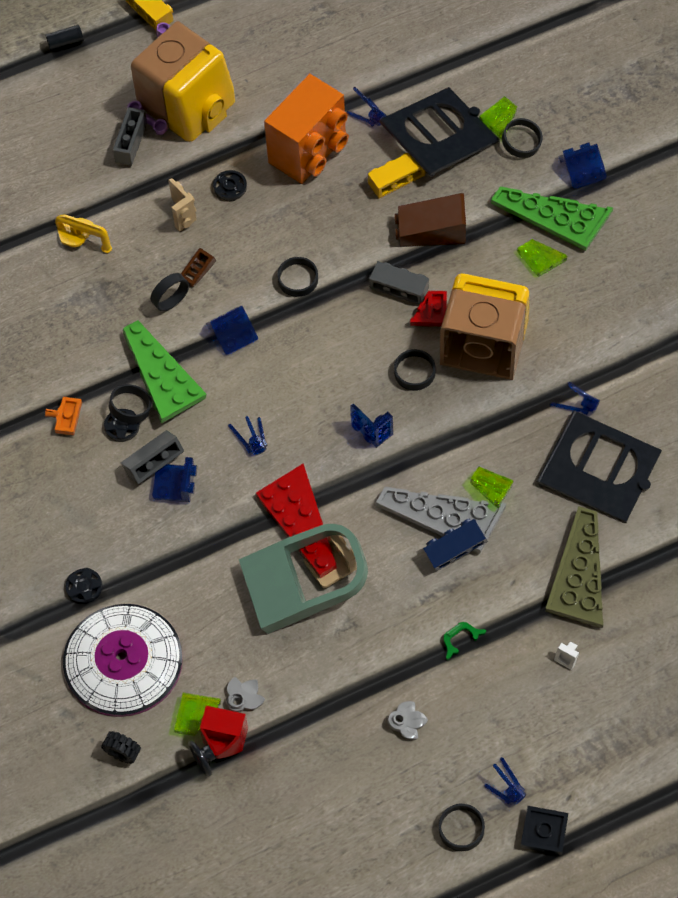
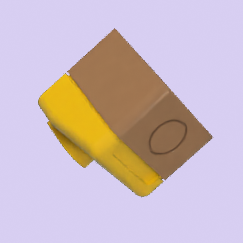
[131,21,235,142]
[440,273,529,380]

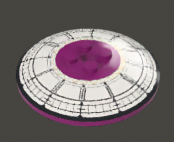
[63,604,183,717]

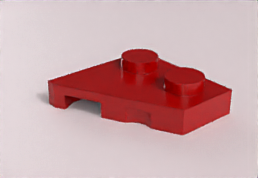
[410,291,447,327]

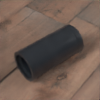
[45,24,84,51]

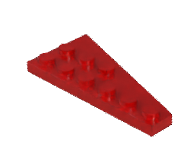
[255,464,337,579]

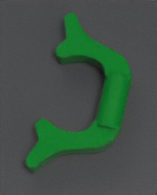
[443,622,486,661]

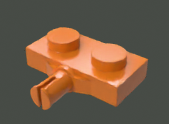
[45,397,82,436]

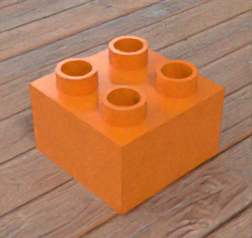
[264,73,349,184]

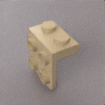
[168,178,197,232]
[304,535,357,588]

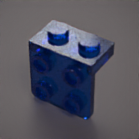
[558,142,607,188]
[152,457,197,502]

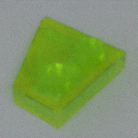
[479,96,517,139]
[517,239,568,277]
[470,466,514,508]
[174,693,221,736]

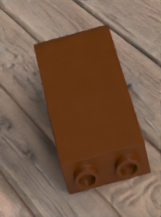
[395,193,466,247]

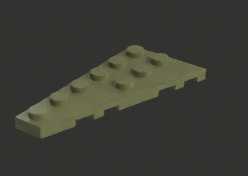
[545,506,603,628]

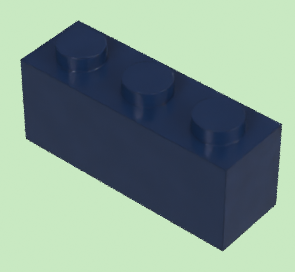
[423,518,488,571]

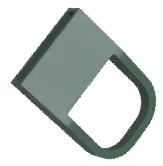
[239,524,368,634]

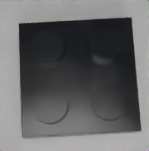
[520,806,569,855]

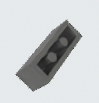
[113,107,147,166]
[369,261,429,305]
[120,430,184,484]

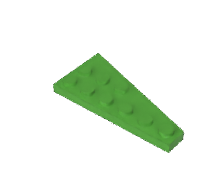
[491,186,613,251]
[123,320,207,423]

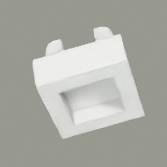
[554,642,579,670]

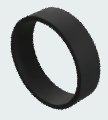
[502,118,543,158]
[277,257,318,297]
[150,273,189,311]
[394,349,436,391]
[108,384,152,424]
[439,804,485,851]

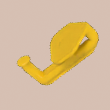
[55,214,112,253]

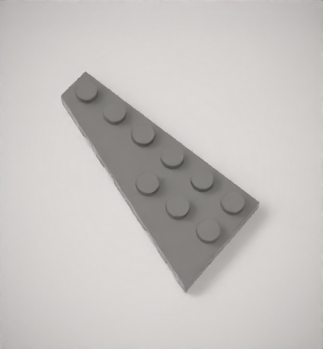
[376,487,506,554]

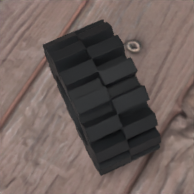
[101,731,141,764]

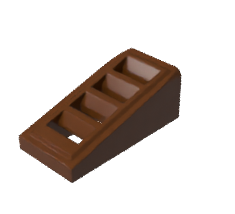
[181,248,216,287]

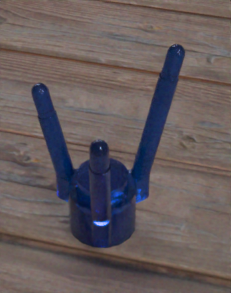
[346,87,387,127]
[550,382,600,415]
[228,416,268,455]
[484,757,527,805]

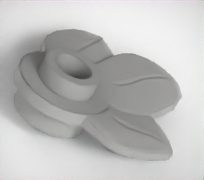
[227,677,265,712]
[388,701,428,739]

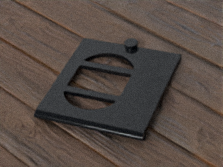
[379,87,500,177]
[536,411,662,523]

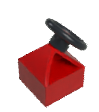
[188,706,248,777]

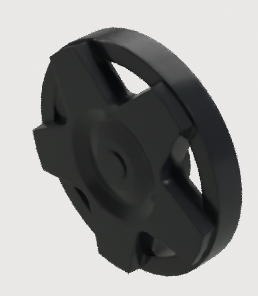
[213,170,247,201]
[104,409,140,441]
[65,568,103,604]

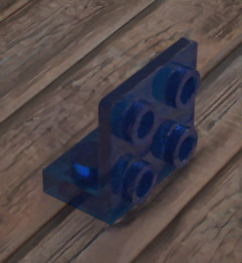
[206,306,258,355]
[350,403,394,448]

